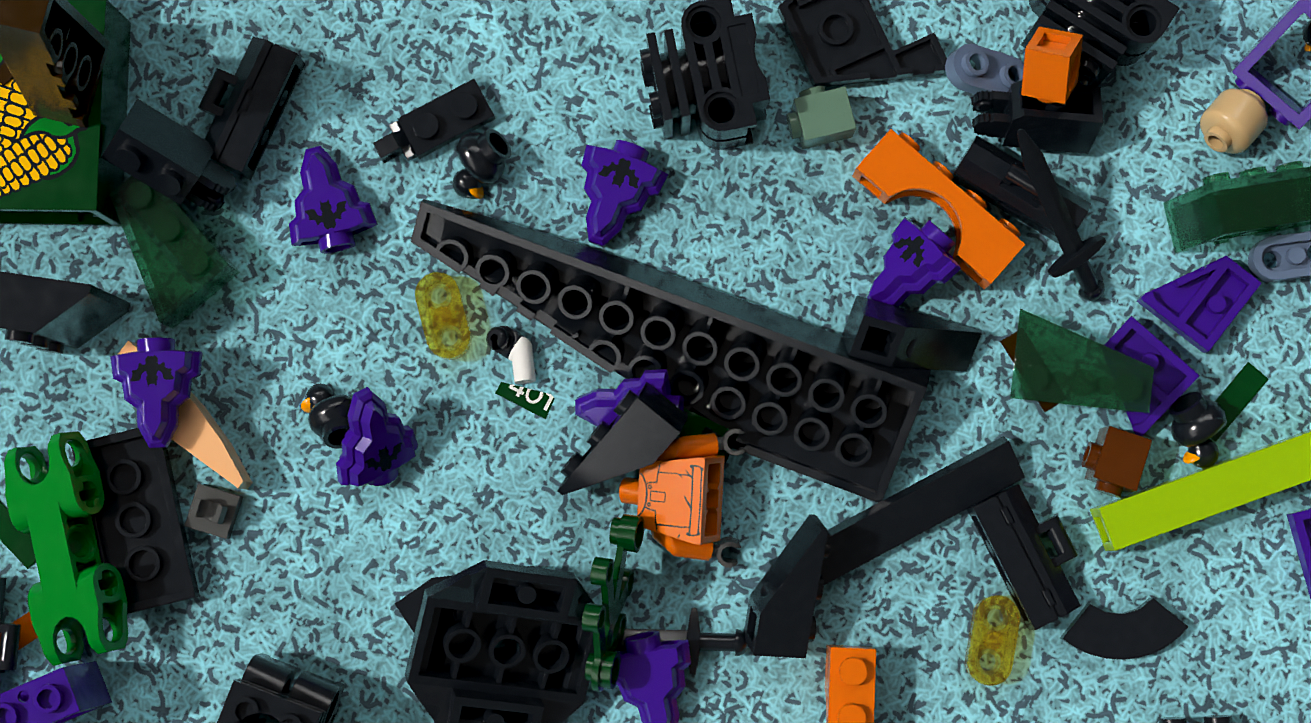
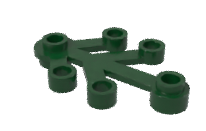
[582,514,644,692]

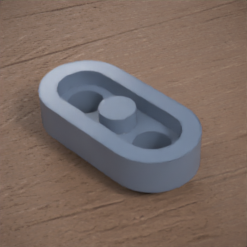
[945,44,1024,94]
[1248,231,1311,282]

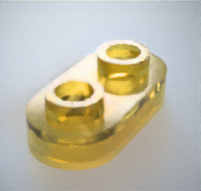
[415,272,472,360]
[965,595,1020,686]

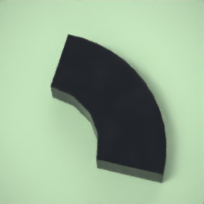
[1060,598,1188,660]

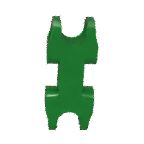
[4,431,129,666]

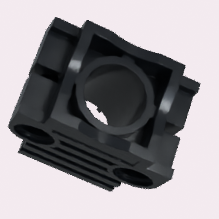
[639,0,770,150]
[1021,0,1180,87]
[217,653,346,723]

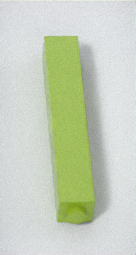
[1090,429,1311,551]

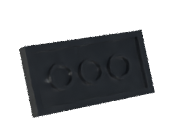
[71,428,200,614]

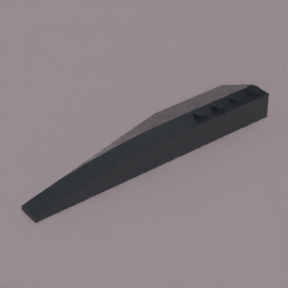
[410,199,931,503]

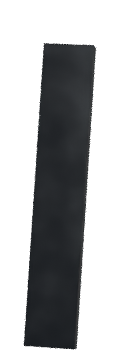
[769,436,1025,585]

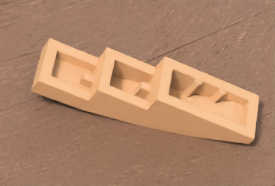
[117,340,253,490]

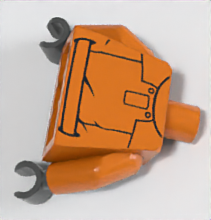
[619,429,746,568]

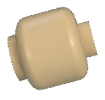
[1200,89,1268,154]

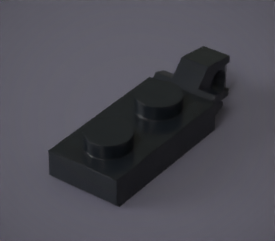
[373,79,495,163]

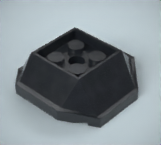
[405,560,595,723]

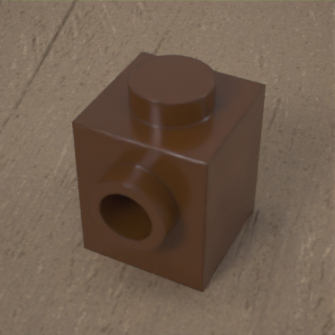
[1082,426,1152,498]

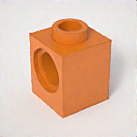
[1021,26,1083,104]

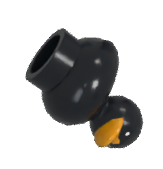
[452,129,511,199]
[301,383,353,449]
[1169,392,1227,468]

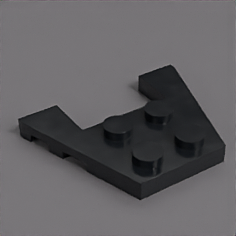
[777,0,947,87]

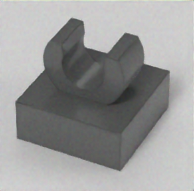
[184,484,243,539]

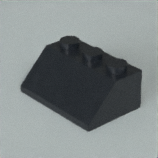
[0,271,130,354]

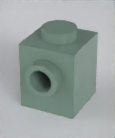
[786,86,856,149]

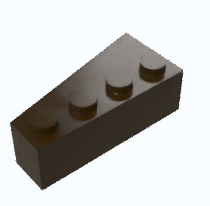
[0,0,110,128]

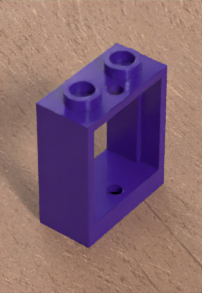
[1232,0,1311,130]
[0,661,112,723]

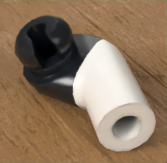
[486,326,536,384]

